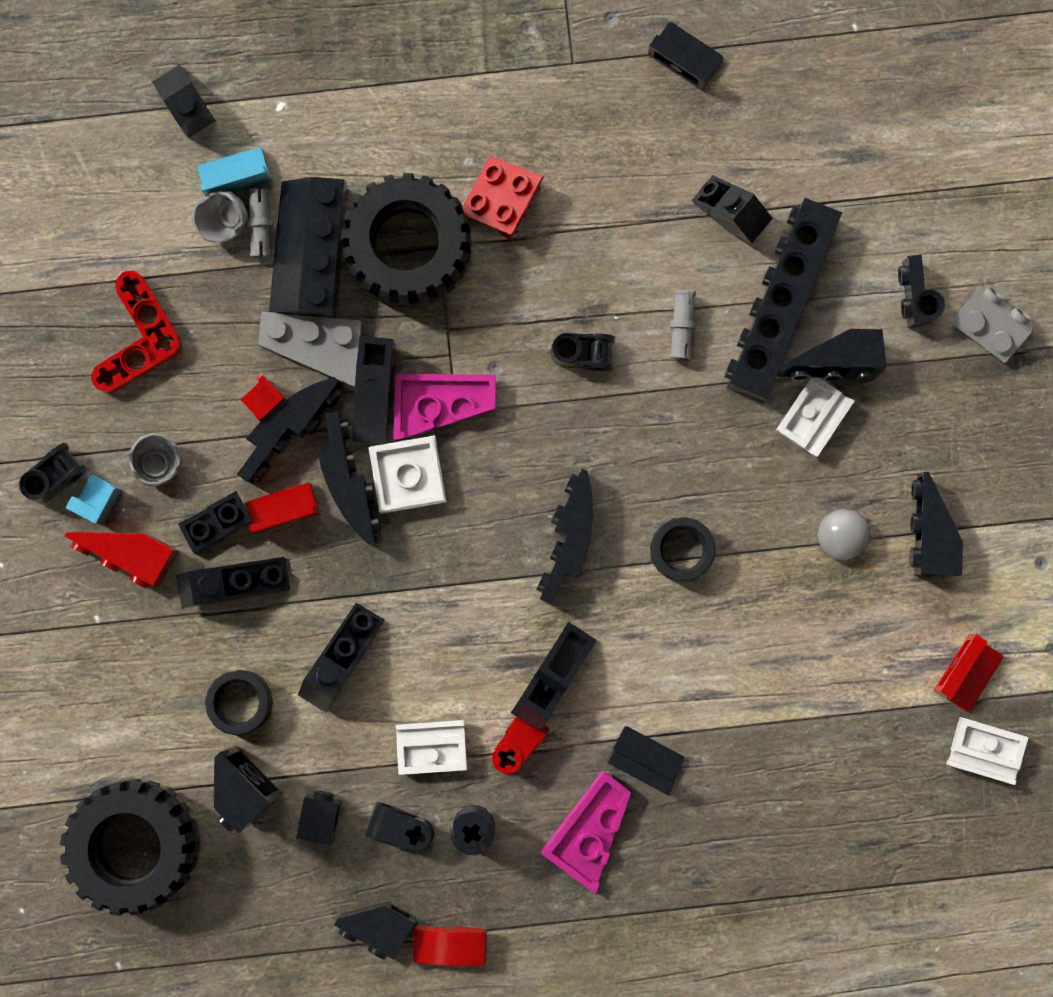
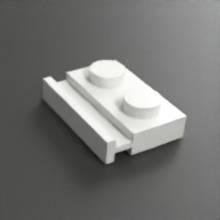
[775,378,854,458]
[946,717,1028,785]
[396,720,467,775]

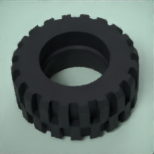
[341,173,472,308]
[60,779,200,916]

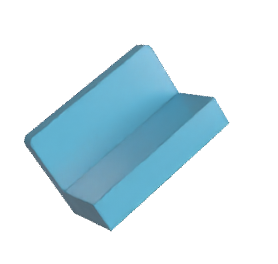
[197,147,272,196]

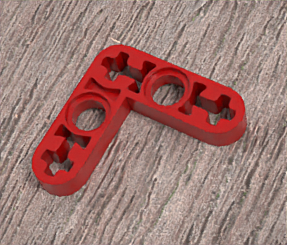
[91,271,182,394]

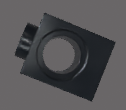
[296,790,341,845]

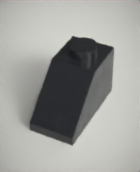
[152,65,216,138]

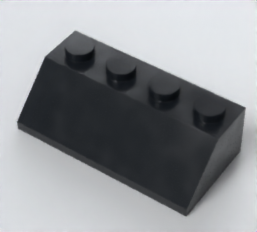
[269,177,348,318]

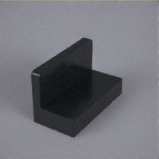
[647,22,724,91]
[606,726,684,795]

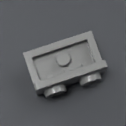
[951,285,1033,363]

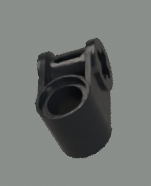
[550,333,616,372]
[19,443,87,503]
[365,802,434,851]

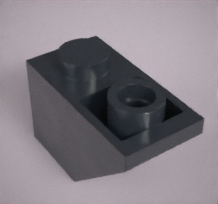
[692,175,773,244]
[334,901,416,960]

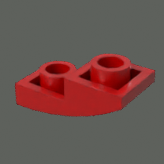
[413,925,487,966]

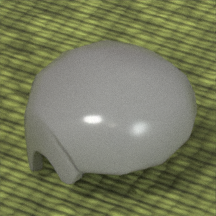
[192,190,248,243]
[129,433,181,487]
[817,508,870,561]

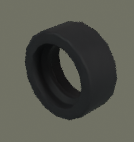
[650,517,716,582]
[205,670,273,736]

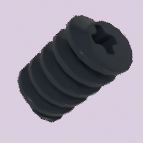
[450,805,495,856]

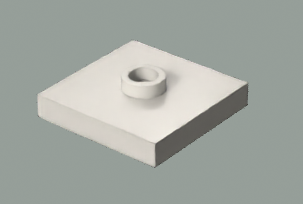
[368,435,447,514]

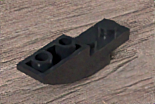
[237,377,342,485]
[317,412,381,545]
[536,469,593,605]

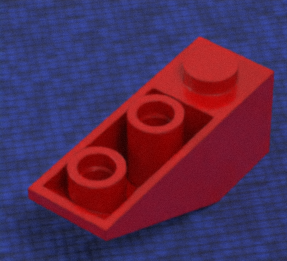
[64,532,179,589]

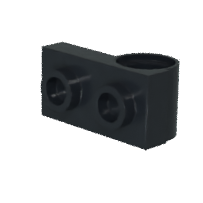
[898,255,945,328]

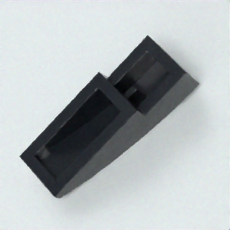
[511,622,596,731]

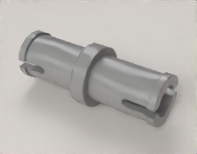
[246,188,273,258]
[670,290,696,359]

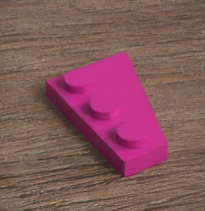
[394,374,496,442]
[540,770,631,895]

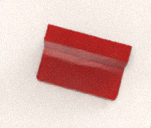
[245,482,320,535]
[933,634,1003,712]

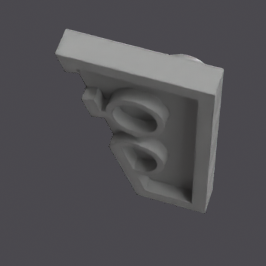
[258,311,363,388]

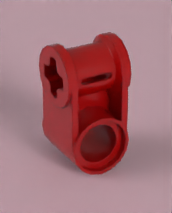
[492,716,550,774]

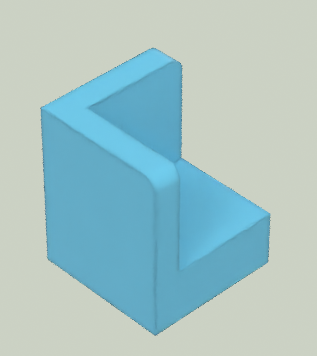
[66,475,122,525]

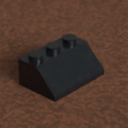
[214,746,283,834]

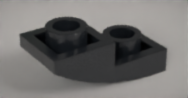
[178,491,252,554]

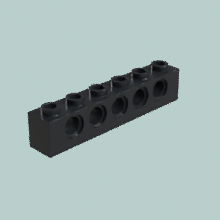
[724,198,843,403]

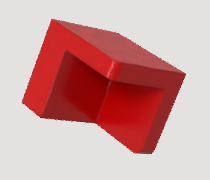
[240,374,286,422]

